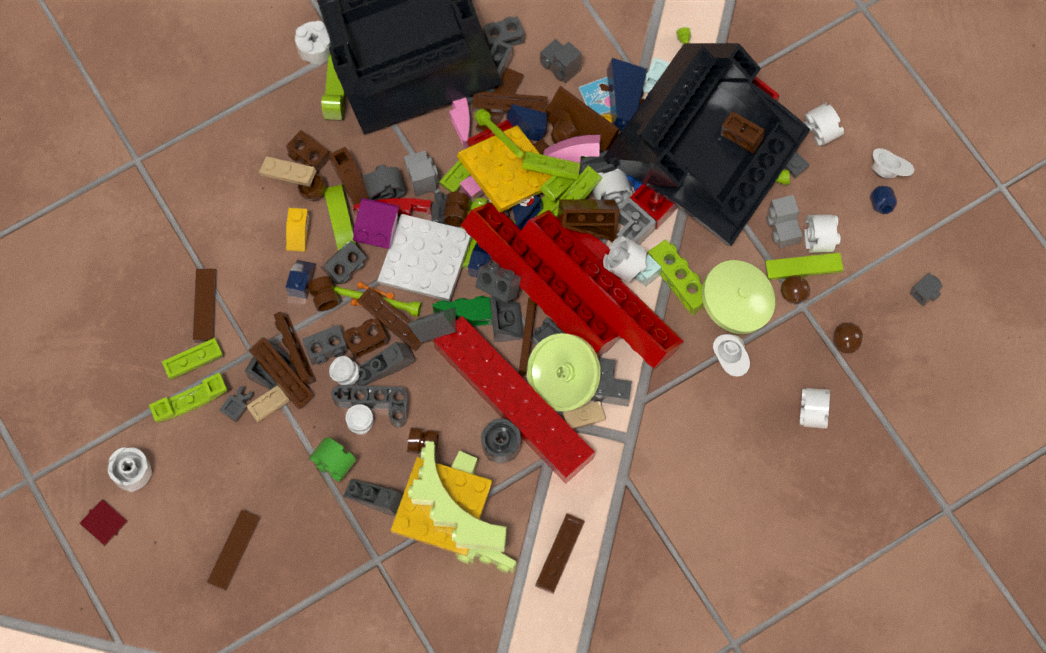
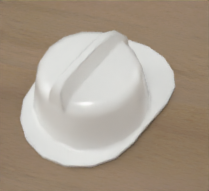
[872,148,914,178]
[713,333,750,377]

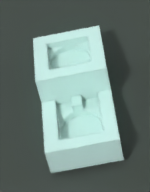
[642,57,670,93]

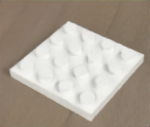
[378,214,472,302]

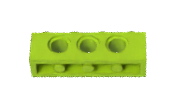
[647,239,704,316]

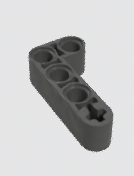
[331,385,408,428]

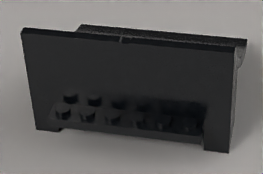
[317,0,502,135]
[603,43,811,246]

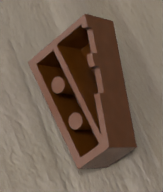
[557,199,620,242]

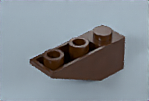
[329,147,369,205]

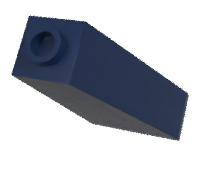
[607,58,647,131]

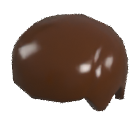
[297,174,326,201]
[780,275,811,304]
[833,323,863,353]

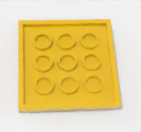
[457,126,553,213]
[390,457,492,557]

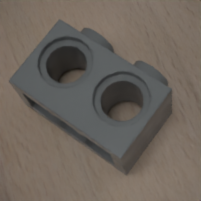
[483,16,525,51]
[321,241,367,284]
[475,262,521,302]
[302,325,348,365]

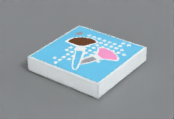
[578,77,611,115]

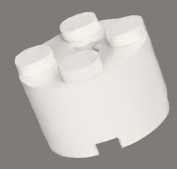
[295,21,332,64]
[804,102,844,146]
[592,169,633,207]
[804,214,841,253]
[603,236,647,282]
[800,388,830,429]
[108,447,152,492]

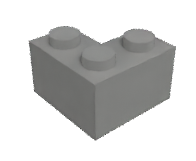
[404,151,439,197]
[766,195,802,248]
[616,197,656,245]

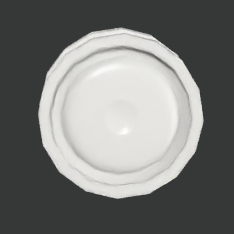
[329,356,360,385]
[346,405,374,435]

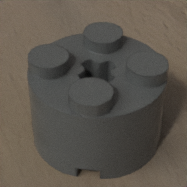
[362,165,405,200]
[481,419,521,463]

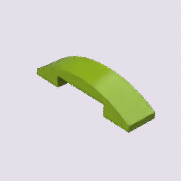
[324,184,356,255]
[149,372,227,423]

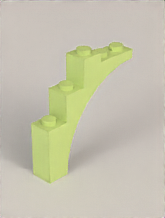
[408,441,506,552]
[451,451,516,573]

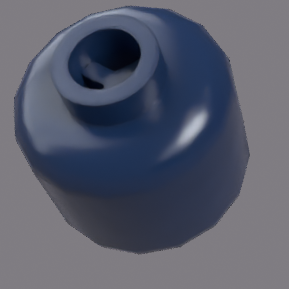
[870,186,897,214]

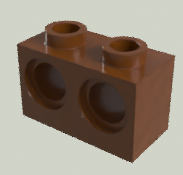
[721,111,764,153]
[286,130,330,174]
[342,318,389,360]

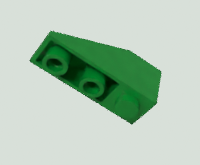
[432,296,492,327]

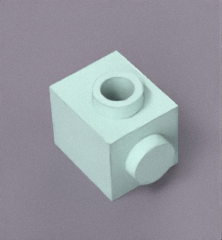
[635,254,661,287]

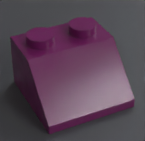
[353,198,399,249]

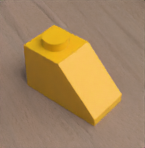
[286,208,310,252]

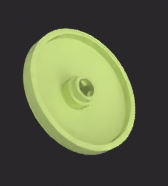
[702,260,775,334]
[527,333,601,412]

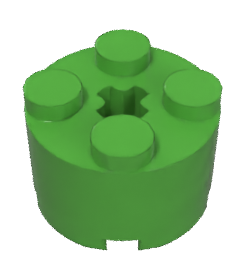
[309,437,356,482]

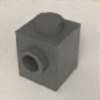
[910,273,943,307]

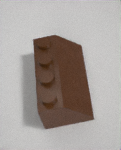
[546,86,619,153]

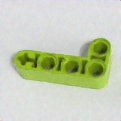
[322,54,346,120]

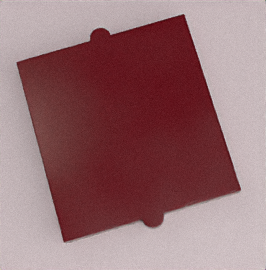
[79,499,127,546]

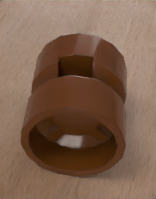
[443,192,471,227]
[308,276,340,312]
[407,427,439,455]

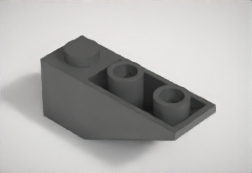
[356,342,415,386]
[343,479,403,517]

